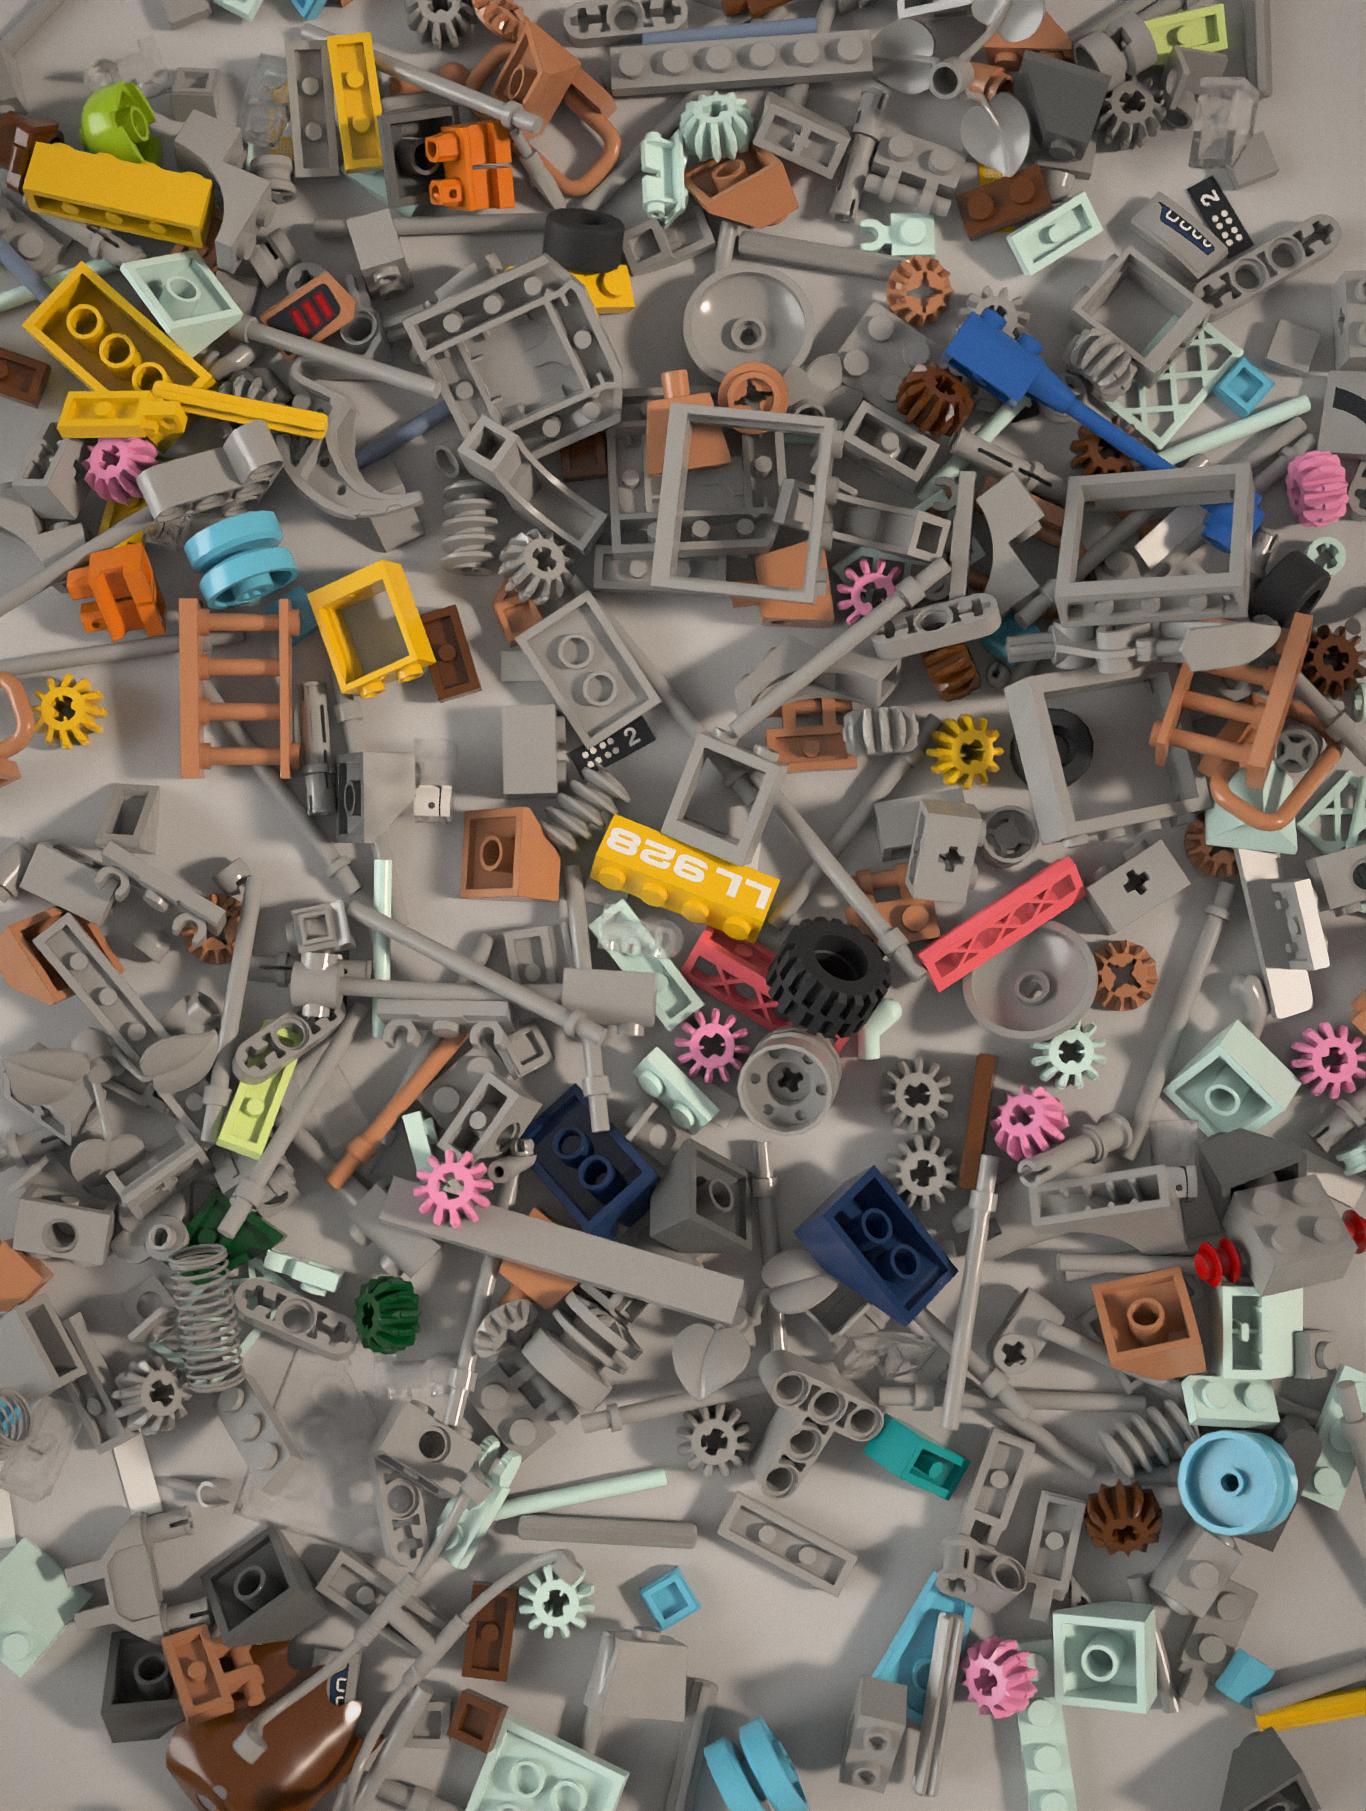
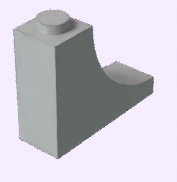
[1028,1164,1189,1256]

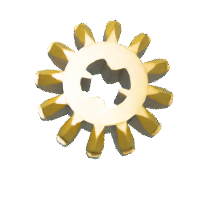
[31,674,108,750]
[926,714,1005,790]

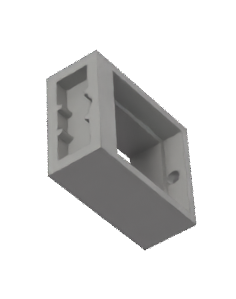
[1069,245,1212,390]
[660,727,789,867]

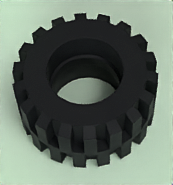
[766,917,891,1039]

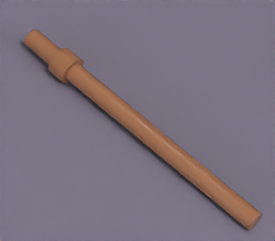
[325,973,504,1190]

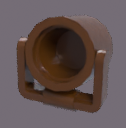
[0,111,65,195]

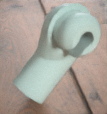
[857,998,902,1060]

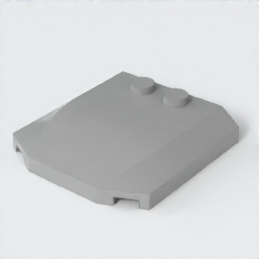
[402,253,623,480]
[606,385,787,560]

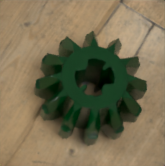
[353,1276,422,1355]

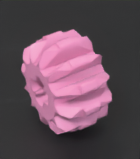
[81,437,158,505]
[1285,450,1349,528]
[836,558,909,625]
[674,1008,750,1084]
[1289,1022,1366,1099]
[989,1085,1070,1162]
[413,1149,493,1229]
[959,1636,1038,1719]

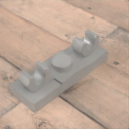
[926,471,978,601]
[95,841,226,948]
[376,999,520,1051]

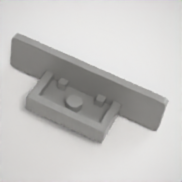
[1234,848,1330,1019]

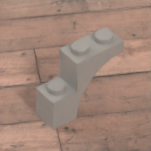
[174,109,276,274]
[457,415,611,557]
[958,470,1045,639]
[773,478,951,563]
[0,481,93,594]
[735,635,902,717]

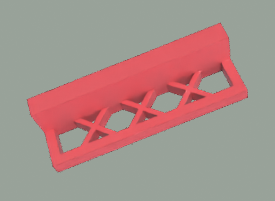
[914,856,1087,993]
[680,925,853,1054]

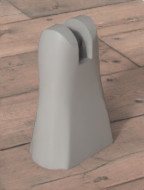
[951,1147,1072,1261]

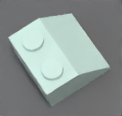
[1162,1019,1302,1137]
[0,1536,94,1678]
[1053,1600,1157,1714]

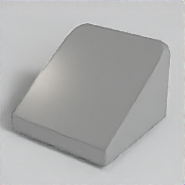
[170,67,221,122]

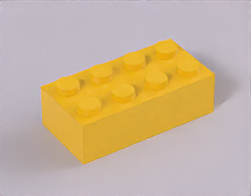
[22,260,220,455]

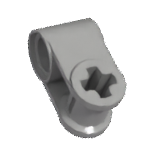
[986,1286,1066,1375]
[935,1534,1028,1614]

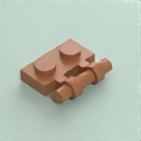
[765,698,857,774]
[842,862,941,947]
[161,1623,266,1727]

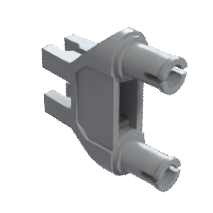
[64,1505,214,1646]

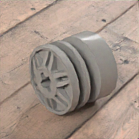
[737,1025,842,1137]
[521,1289,644,1412]

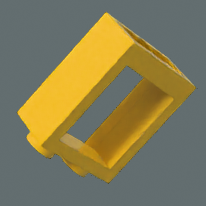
[307,559,436,699]

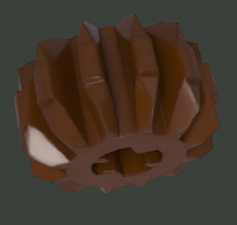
[895,361,974,439]
[1069,415,1144,476]
[1300,624,1366,700]
[919,626,982,702]
[1084,1479,1164,1557]

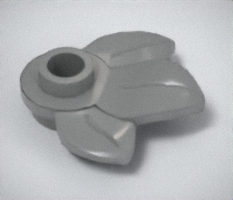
[782,353,864,436]
[110,1191,189,1264]

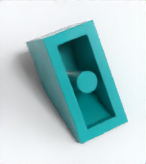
[863,1413,971,1501]

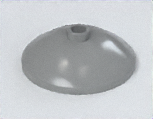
[683,264,815,392]
[962,920,1098,1043]

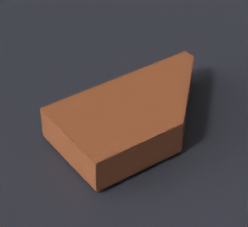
[492,578,545,648]

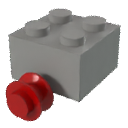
[1194,1174,1366,1297]

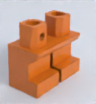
[425,120,515,211]
[67,542,167,642]

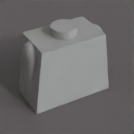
[0,1293,88,1407]
[1146,1515,1243,1619]
[583,1626,688,1722]

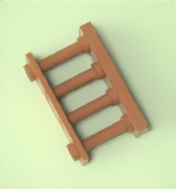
[179,598,301,779]
[1149,612,1313,791]

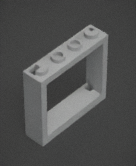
[650,402,844,606]
[1054,463,1255,628]
[1004,662,1213,849]

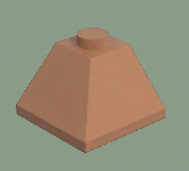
[684,138,799,229]
[460,806,561,902]
[0,906,125,1006]
[1091,1266,1206,1381]

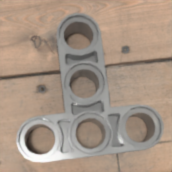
[136,420,285,523]
[748,1350,884,1500]

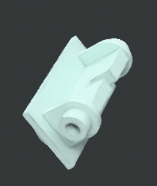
[640,129,689,230]

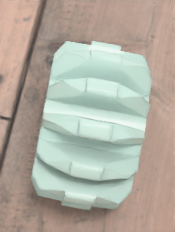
[680,91,755,164]
[1030,1020,1107,1090]
[519,1562,595,1639]

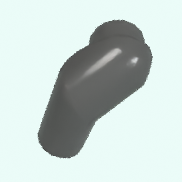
[229,368,295,407]

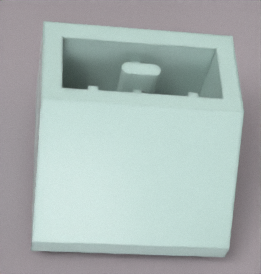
[1211,1282,1303,1380]

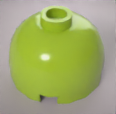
[79,80,162,166]

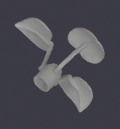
[871,0,1046,178]
[2,1029,218,1187]
[637,1224,841,1405]

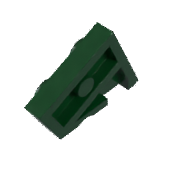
[163,1187,288,1285]

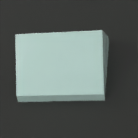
[120,250,243,358]
[1204,760,1297,855]

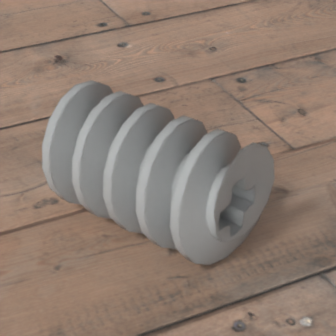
[440,480,499,576]
[536,760,631,855]
[1097,1397,1201,1481]

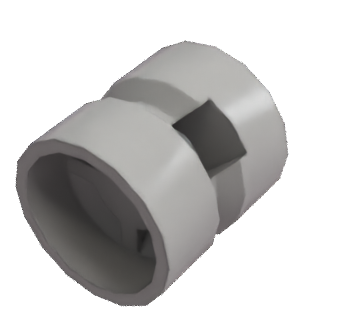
[1073,11,1157,92]
[976,805,1039,869]

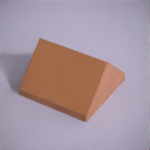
[490,21,582,147]

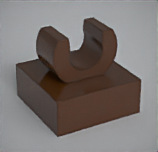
[446,1688,508,1753]

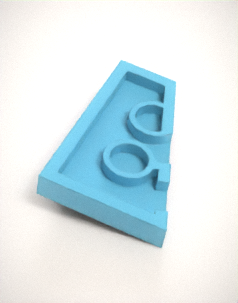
[871,1570,974,1725]

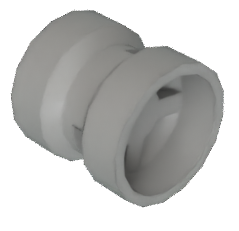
[248,227,302,289]

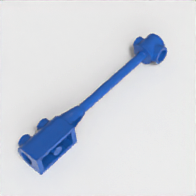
[940,308,1266,554]

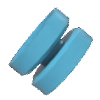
[184,510,299,610]
[1178,1430,1298,1536]
[704,1716,810,1811]

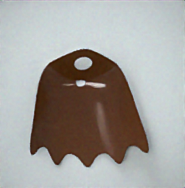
[166,1640,385,1811]

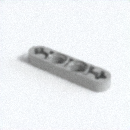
[1192,214,1341,323]

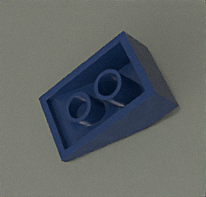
[520,1083,662,1242]
[793,1165,959,1327]

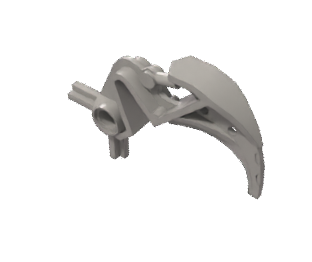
[275,274,426,520]
[1005,615,1281,674]

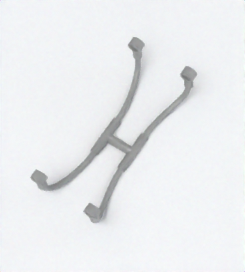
[233,1470,585,1811]

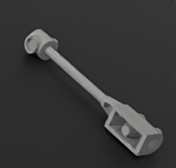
[290,952,658,1036]
[159,992,447,1279]

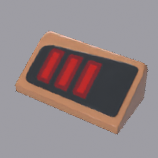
[260,270,356,361]

